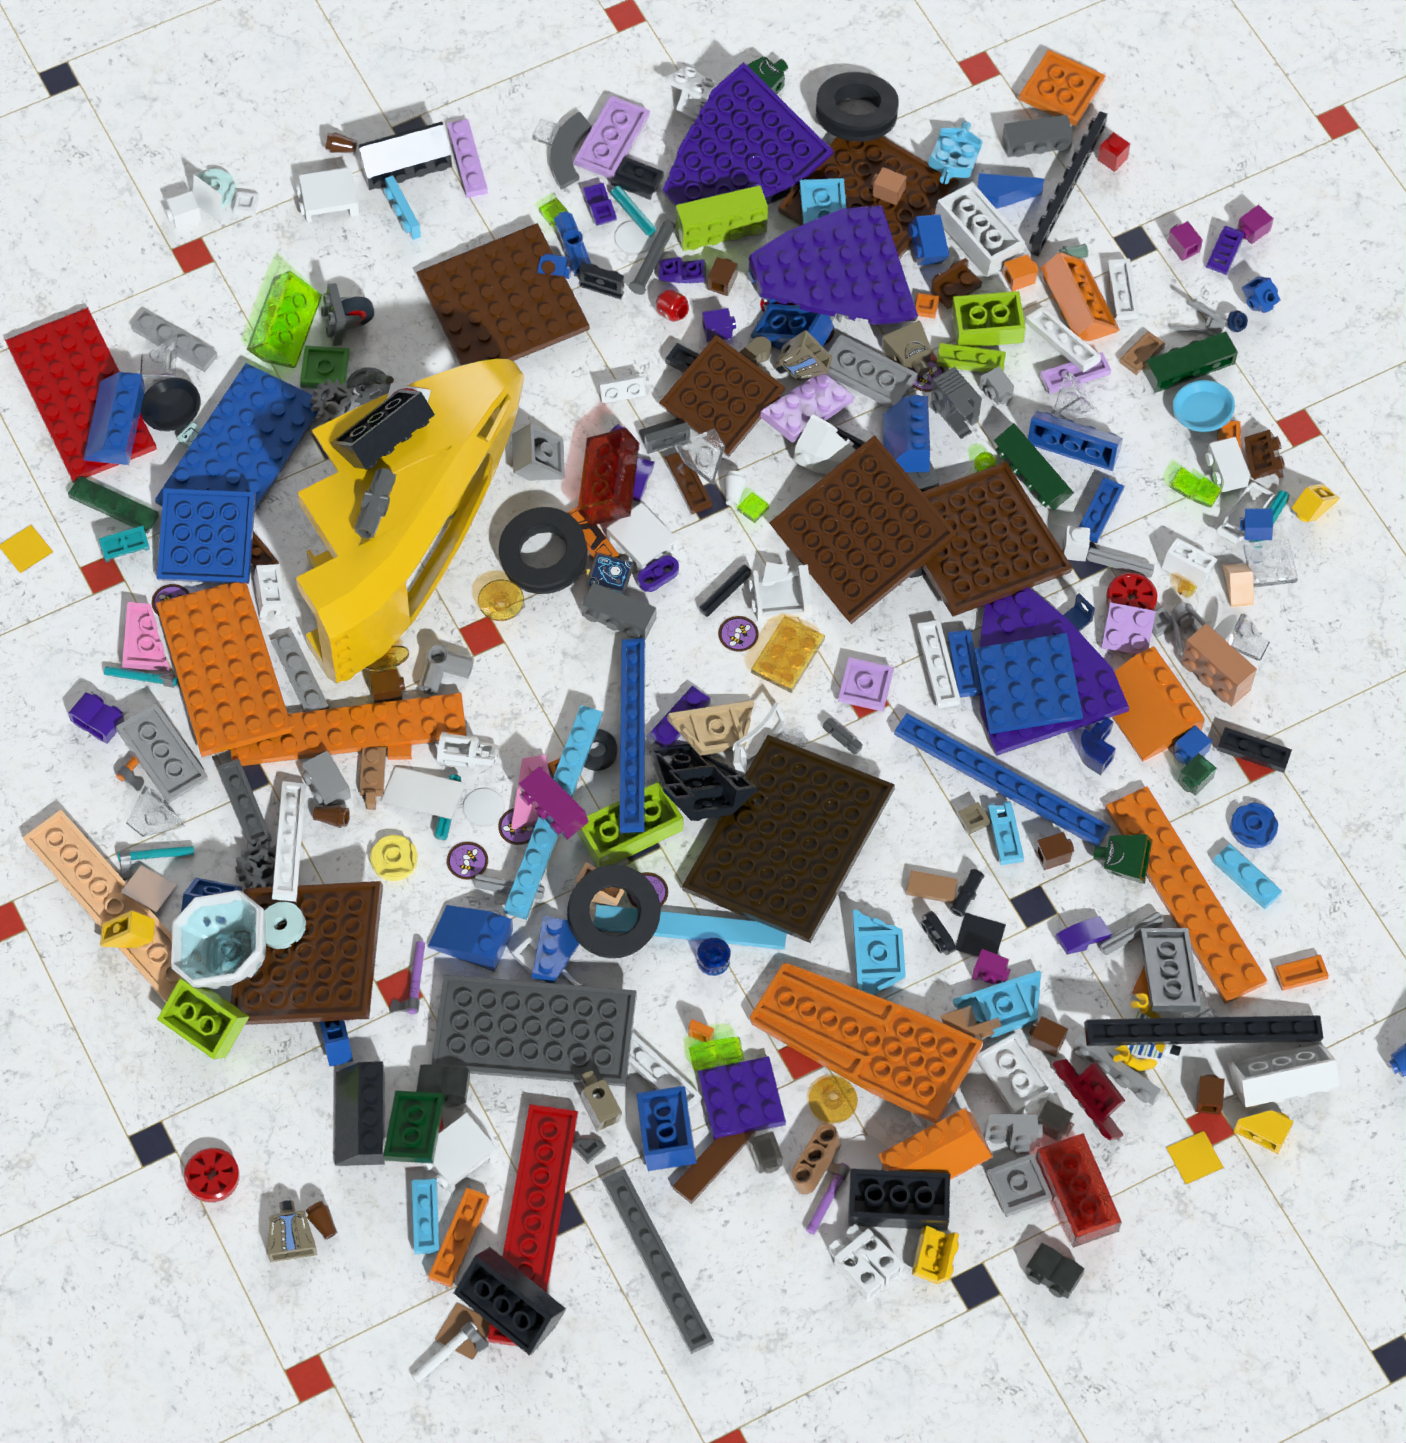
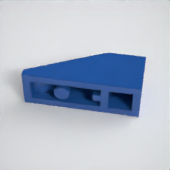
[977,173,1044,209]
[320,1020,353,1067]

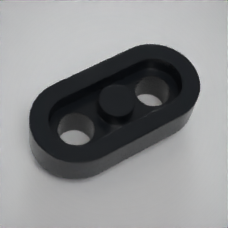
[921,911,956,955]

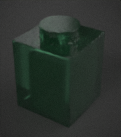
[1178,753,1217,796]

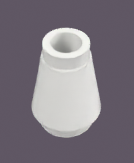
[724,471,747,506]

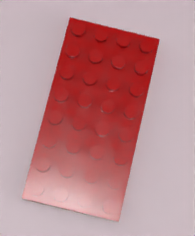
[5,307,157,483]

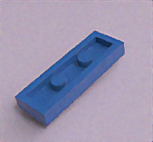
[1079,477,1125,543]
[947,630,982,698]

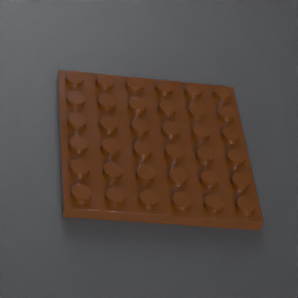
[778,136,960,260]
[416,223,590,366]
[769,435,958,624]
[922,462,1073,617]
[230,881,383,1025]

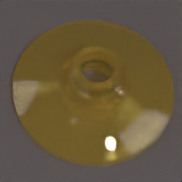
[478,579,524,621]
[366,646,409,672]
[809,1077,858,1124]

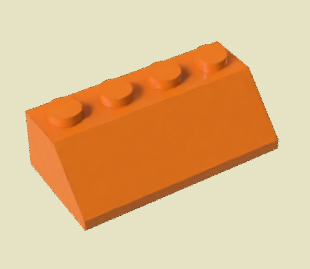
[1040,252,1120,342]
[878,1108,993,1180]

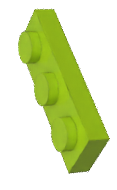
[937,343,1006,373]

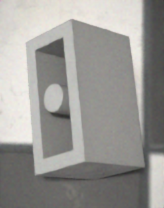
[301,751,351,807]

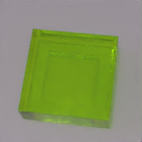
[539,197,569,227]
[737,492,769,523]

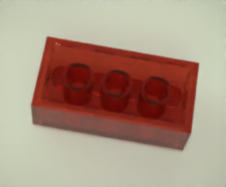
[577,428,639,526]
[1035,1133,1122,1248]

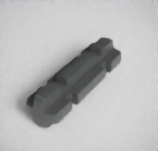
[823,718,863,755]

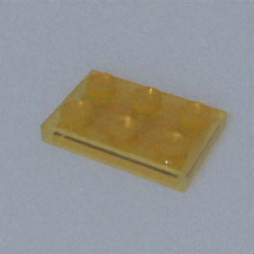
[751,615,825,693]

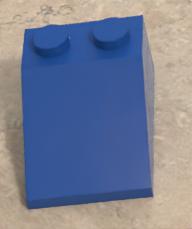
[750,304,834,350]
[428,905,513,972]
[636,1086,697,1171]

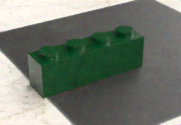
[1144,331,1238,393]
[993,423,1074,511]

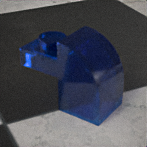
[1079,717,1116,776]

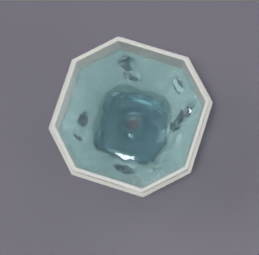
[171,891,266,989]

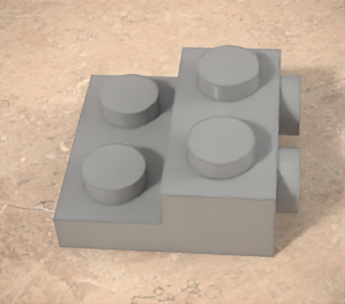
[984,1114,1043,1154]

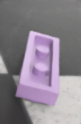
[1040,352,1111,394]

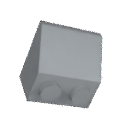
[512,423,565,481]

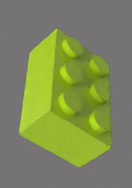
[952,291,1026,347]
[157,978,250,1059]

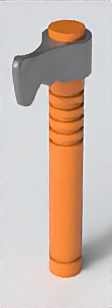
[116,756,144,791]

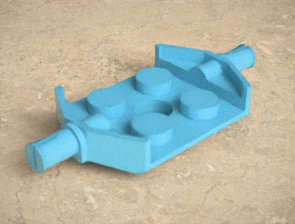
[928,121,983,184]

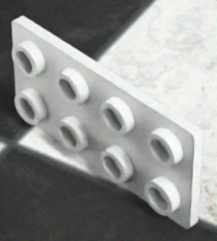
[665,67,718,120]

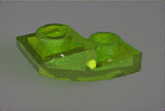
[1168,467,1221,508]
[688,1037,745,1072]

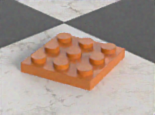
[1019,49,1106,126]

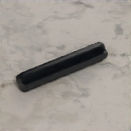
[699,565,752,617]

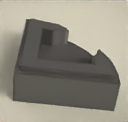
[573,1139,606,1164]

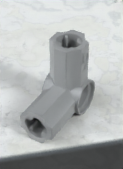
[418,645,474,695]

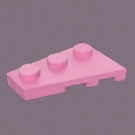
[122,602,169,671]
[512,755,550,829]

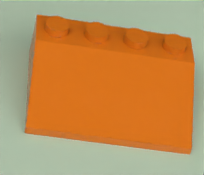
[1112,646,1205,762]

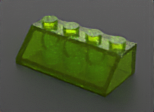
[246,271,322,368]

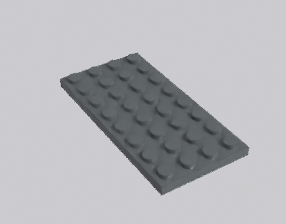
[431,975,637,1087]

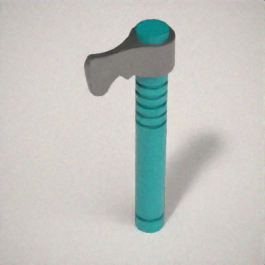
[104,666,178,688]
[118,846,194,879]

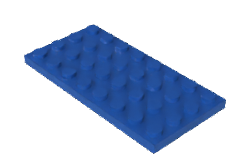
[155,363,323,511]

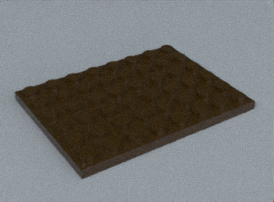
[682,735,895,943]

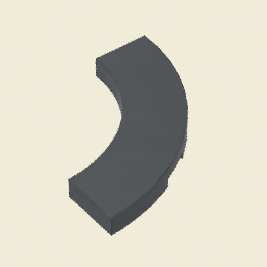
[551,111,592,190]

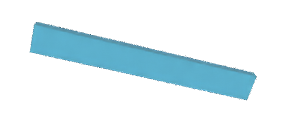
[594,905,786,950]

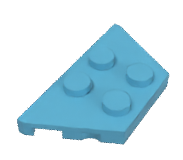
[852,910,906,995]
[953,970,1041,1038]

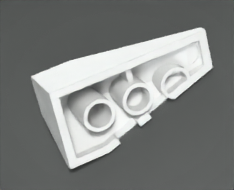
[793,415,856,475]

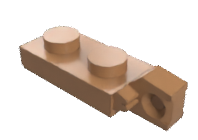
[360,747,387,810]

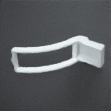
[1216,481,1276,544]
[732,702,786,775]

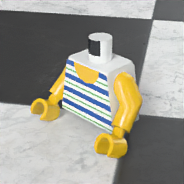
[1113,993,1182,1072]

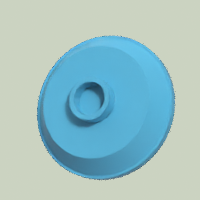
[1173,380,1235,432]

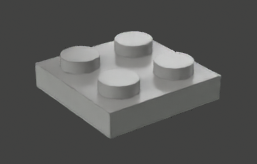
[987,1154,1053,1217]

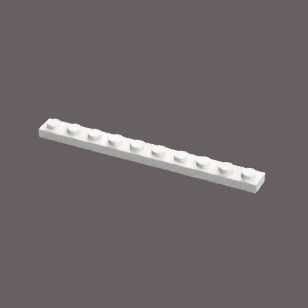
[512,937,702,1111]

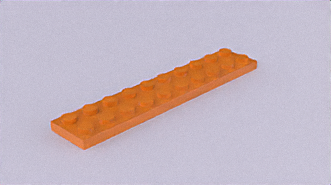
[231,693,467,766]
[1105,786,1268,1004]

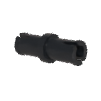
[950,869,985,917]

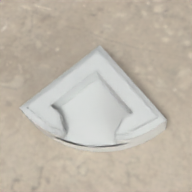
[762,562,789,586]

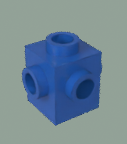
[1242,276,1281,313]

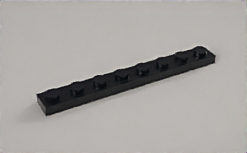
[1029,111,1108,257]

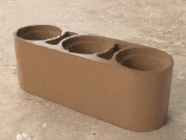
[791,1123,841,1194]

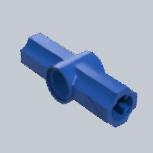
[554,211,592,275]

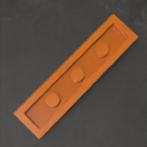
[428,1188,490,1288]

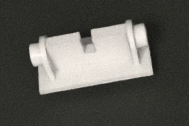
[598,375,646,404]

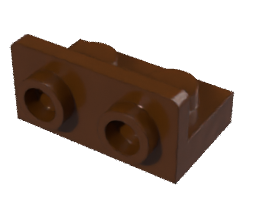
[931,258,982,309]
[1244,429,1285,480]

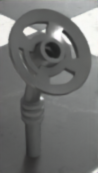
[346,367,394,406]

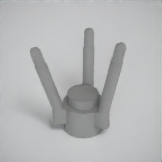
[1169,301,1227,336]
[1170,603,1206,655]

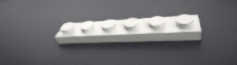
[272,781,306,902]

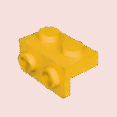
[911,1226,959,1284]

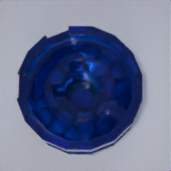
[697,938,731,976]

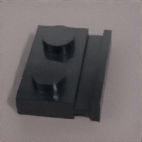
[611,156,664,200]
[579,262,624,300]

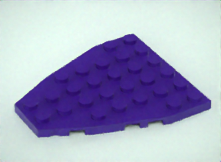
[662,62,834,206]
[748,205,918,325]
[979,587,1129,756]

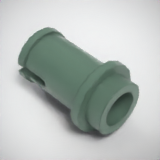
[1059,243,1088,258]

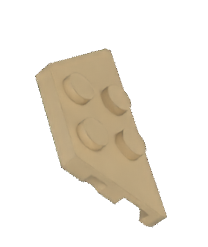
[667,700,754,756]

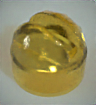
[1177,579,1198,598]

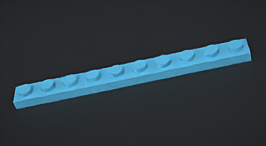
[504,705,603,920]

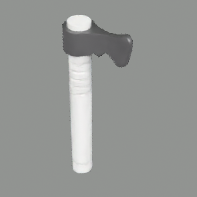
[412,1322,489,1383]

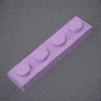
[447,119,488,198]

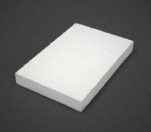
[975,1032,1055,1114]

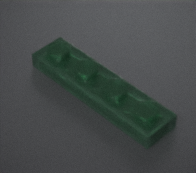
[68,476,159,534]

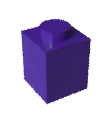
[702,308,736,343]

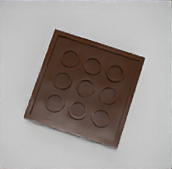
[659,335,786,457]

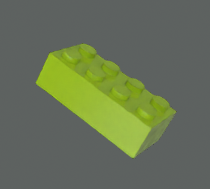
[676,185,768,251]
[577,782,684,868]

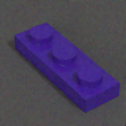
[648,686,711,747]

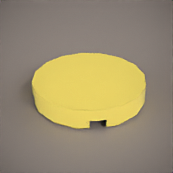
[370,835,418,881]

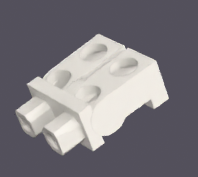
[829,1224,903,1302]

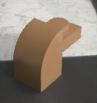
[940,1005,1001,1042]

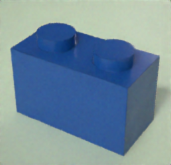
[908,214,949,266]

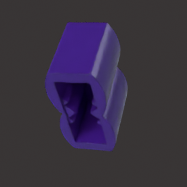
[68,692,124,744]

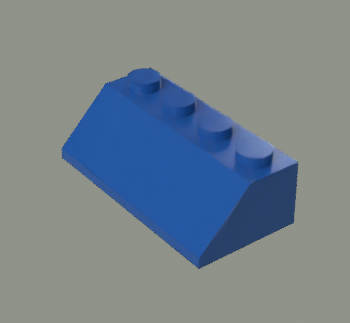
[84,372,145,465]
[883,395,930,472]
[1028,411,1123,471]

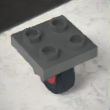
[321,283,374,346]

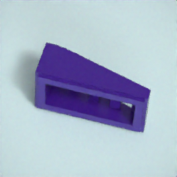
[1206,226,1244,275]

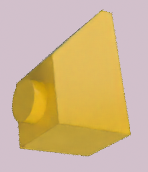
[1291,484,1340,522]
[100,911,155,948]
[1234,1110,1294,1154]

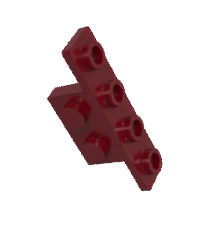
[1052,1059,1126,1141]

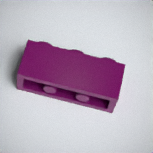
[518,766,589,840]

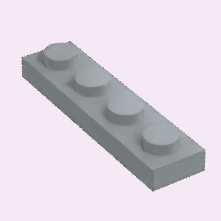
[132,311,218,372]
[271,632,329,712]
[1073,1033,1161,1105]

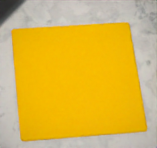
[0,525,53,573]
[1166,1131,1224,1184]

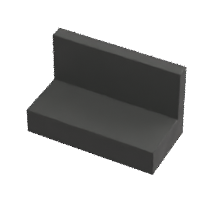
[639,418,690,454]

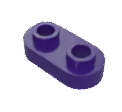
[637,556,679,592]

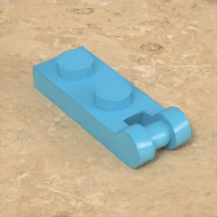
[987,801,1024,865]

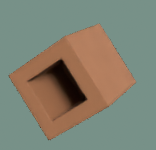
[871,167,907,205]

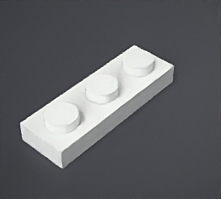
[1107,259,1139,320]

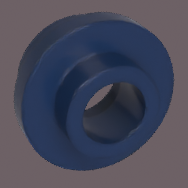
[1227,310,1248,332]

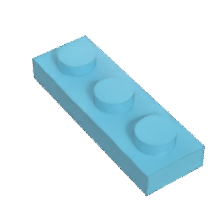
[383,175,421,240]
[1212,844,1282,910]
[412,1179,440,1255]

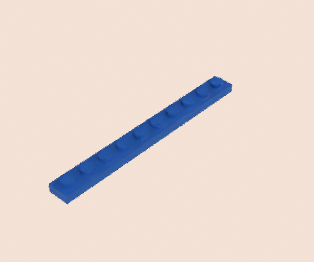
[620,638,646,833]
[894,713,1111,846]

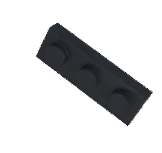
[1217,727,1292,773]

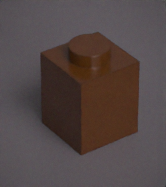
[707,257,738,296]
[369,669,406,703]
[1035,832,1074,870]
[1028,1016,1068,1058]
[1195,1074,1225,1115]

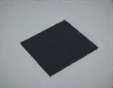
[956,913,1006,957]

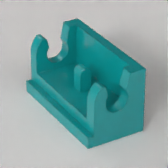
[98,526,150,563]

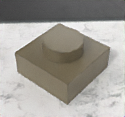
[957,802,990,834]

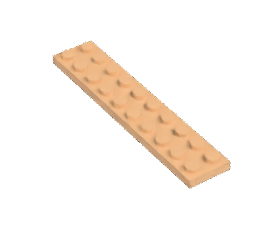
[23,810,200,1003]

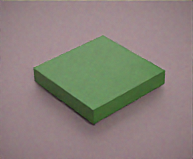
[300,346,350,389]

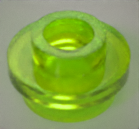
[974,452,997,472]

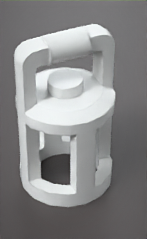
[437,732,499,769]

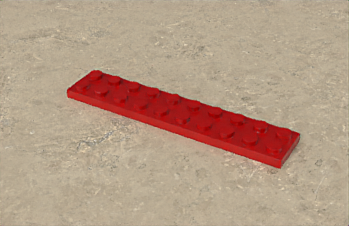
[488,1104,578,1349]

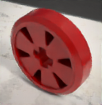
[1106,573,1157,611]
[184,1148,240,1203]

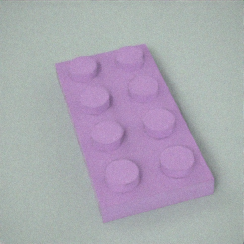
[574,96,650,179]
[760,374,854,443]

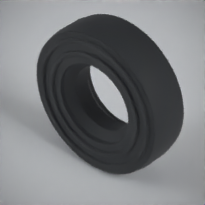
[584,729,618,771]

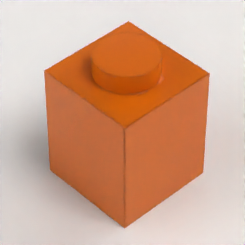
[1002,254,1039,292]

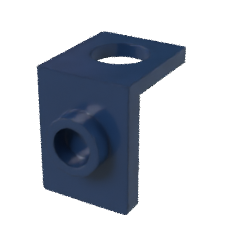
[1064,593,1095,632]

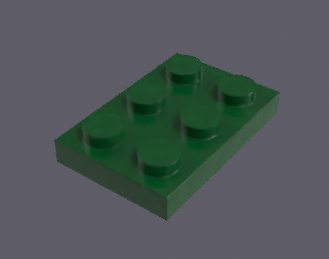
[383,1091,445,1164]

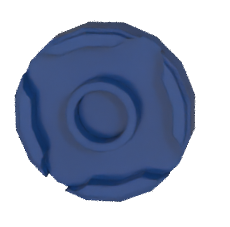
[1230,802,1279,849]

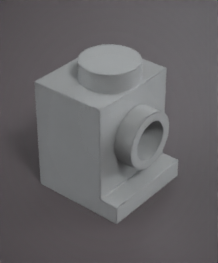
[979,366,1014,405]

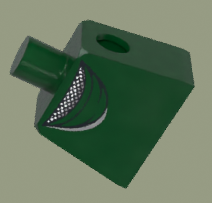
[747,57,788,94]
[1093,834,1153,884]

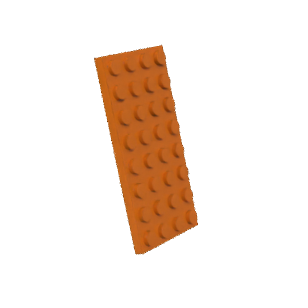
[156,582,293,757]

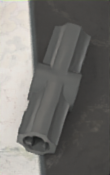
[355,468,396,539]

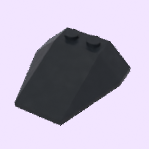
[649,743,757,821]

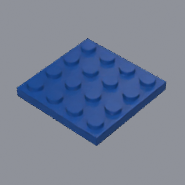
[157,488,256,584]
[975,633,1083,734]

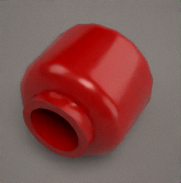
[656,289,689,322]

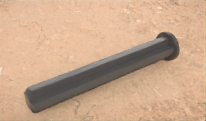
[629,219,676,295]

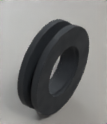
[816,72,899,142]
[499,507,588,594]
[567,865,661,959]

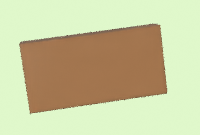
[1119,331,1165,375]
[906,870,958,904]

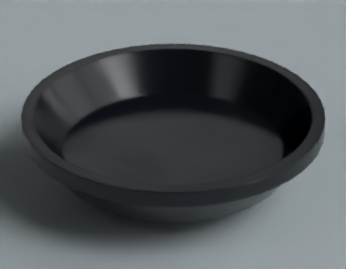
[141,378,201,431]

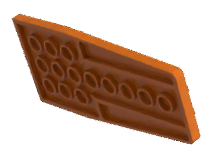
[750,963,983,1123]

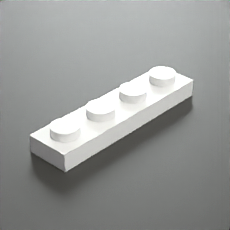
[1026,307,1101,372]
[917,620,961,709]

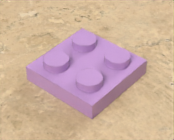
[1101,602,1156,655]
[838,657,894,712]

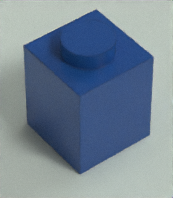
[537,254,571,279]
[1240,509,1273,540]
[1173,726,1212,768]

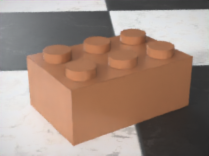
[1181,623,1257,707]

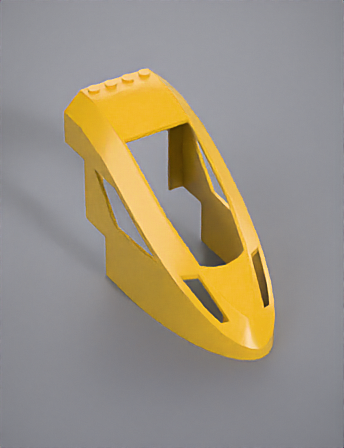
[296,359,525,684]

